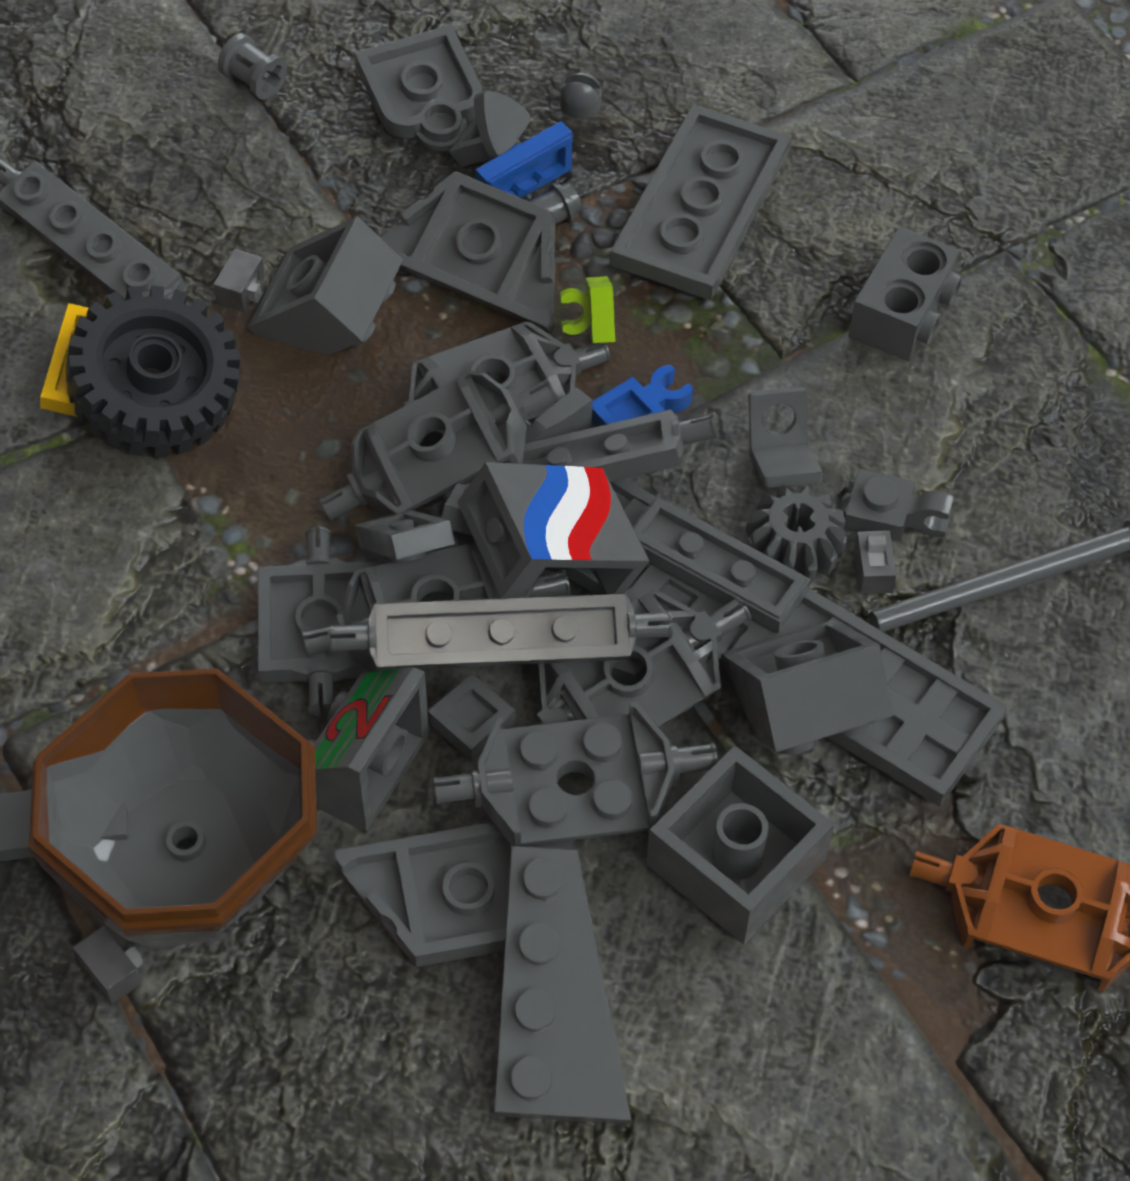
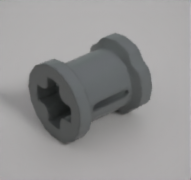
[218,33,287,100]

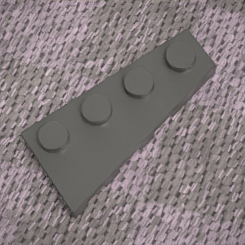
[494,846,631,1125]

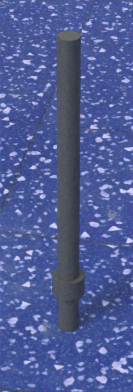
[869,519,1130,632]

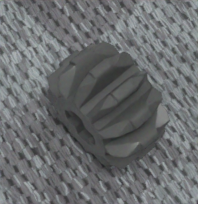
[746,483,847,584]

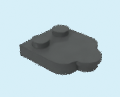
[354,24,482,151]

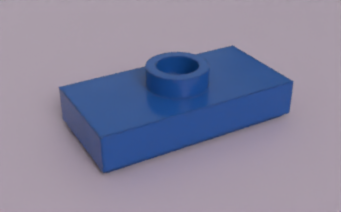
[475,121,573,199]

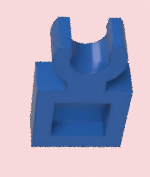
[592,365,693,427]

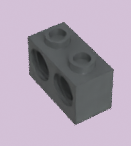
[848,226,963,361]

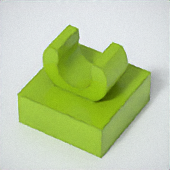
[559,276,615,343]

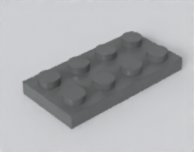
[610,104,791,300]

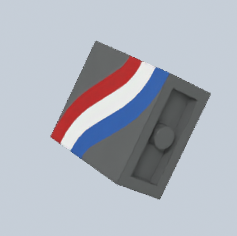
[457,462,649,599]

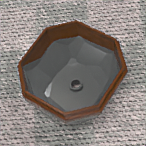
[29,668,317,949]

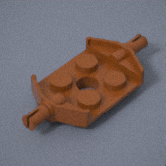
[909,824,1130,992]

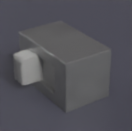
[213,249,265,312]
[854,531,897,594]
[73,926,143,1004]

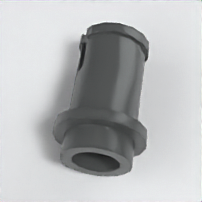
[529,182,582,224]

